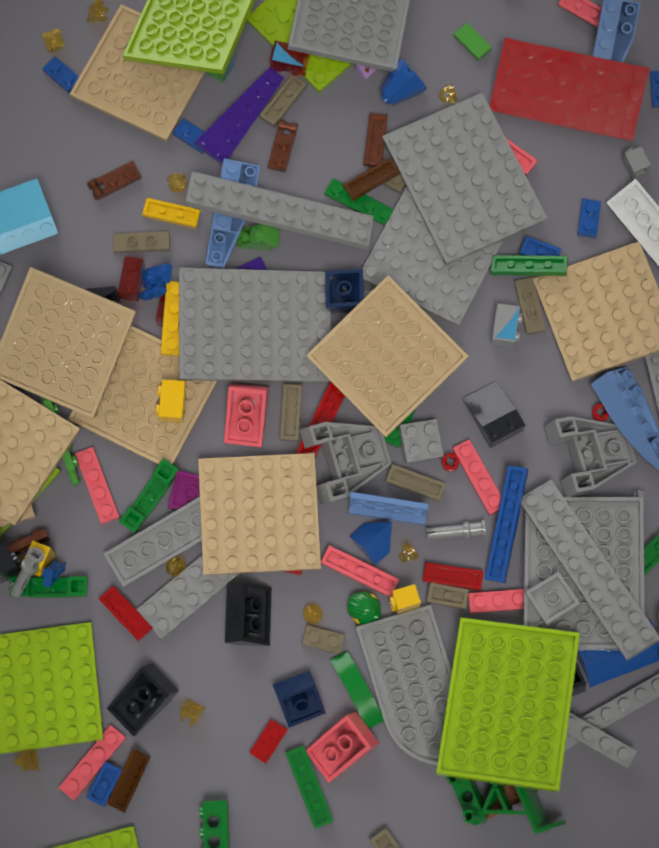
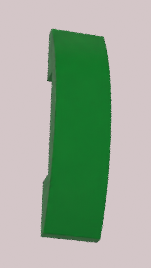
[119,458,179,533]
[9,576,88,598]
[330,651,384,729]

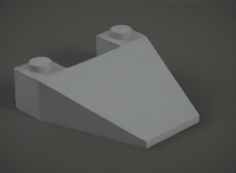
[545,416,637,497]
[300,422,392,504]

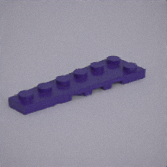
[193,67,284,165]

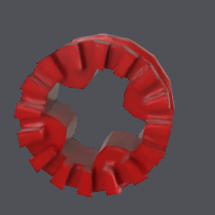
[592,404,609,422]
[442,453,459,472]

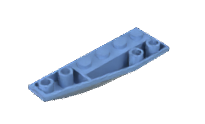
[592,0,641,63]
[205,158,260,269]
[591,367,659,470]

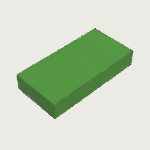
[454,23,492,61]

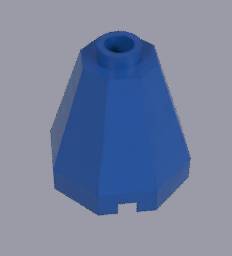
[380,59,427,106]

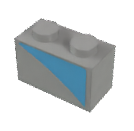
[491,303,523,348]

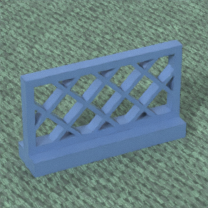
[348,492,429,526]

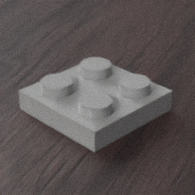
[398,419,444,464]
[525,572,581,626]

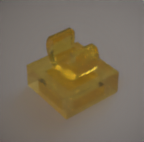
[87,0,109,24]
[41,28,65,53]
[179,699,206,726]
[14,749,39,771]

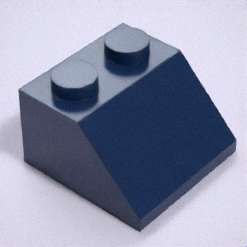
[325,269,364,314]
[273,670,326,728]

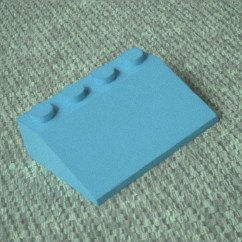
[0,178,58,255]

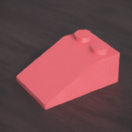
[224,383,270,447]
[306,712,380,783]

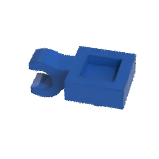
[42,560,66,588]

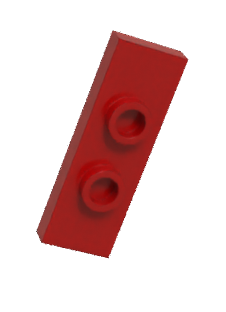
[423,562,484,591]
[99,586,152,642]

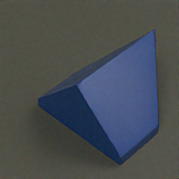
[349,521,392,565]

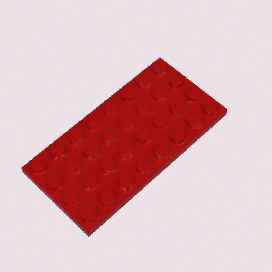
[489,38,650,142]

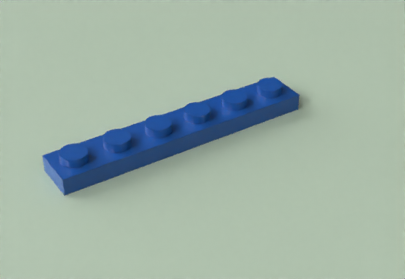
[485,465,529,584]

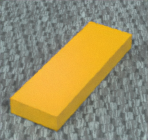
[142,198,201,229]

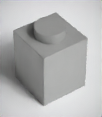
[622,146,651,179]

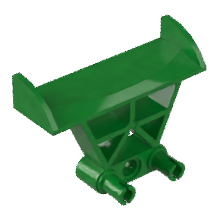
[446,776,567,834]

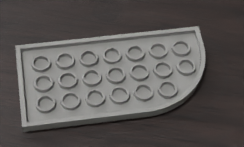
[356,605,452,766]

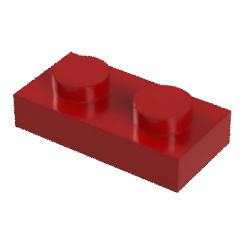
[249,719,288,764]

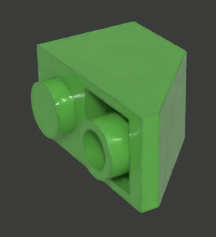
[236,224,280,251]

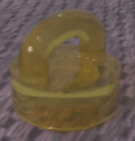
[439,84,457,103]
[167,173,186,192]
[399,542,419,562]
[166,557,185,577]
[303,604,323,625]

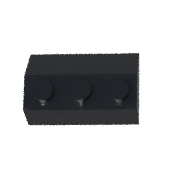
[225,582,272,646]

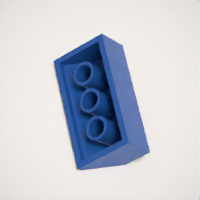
[577,620,659,687]

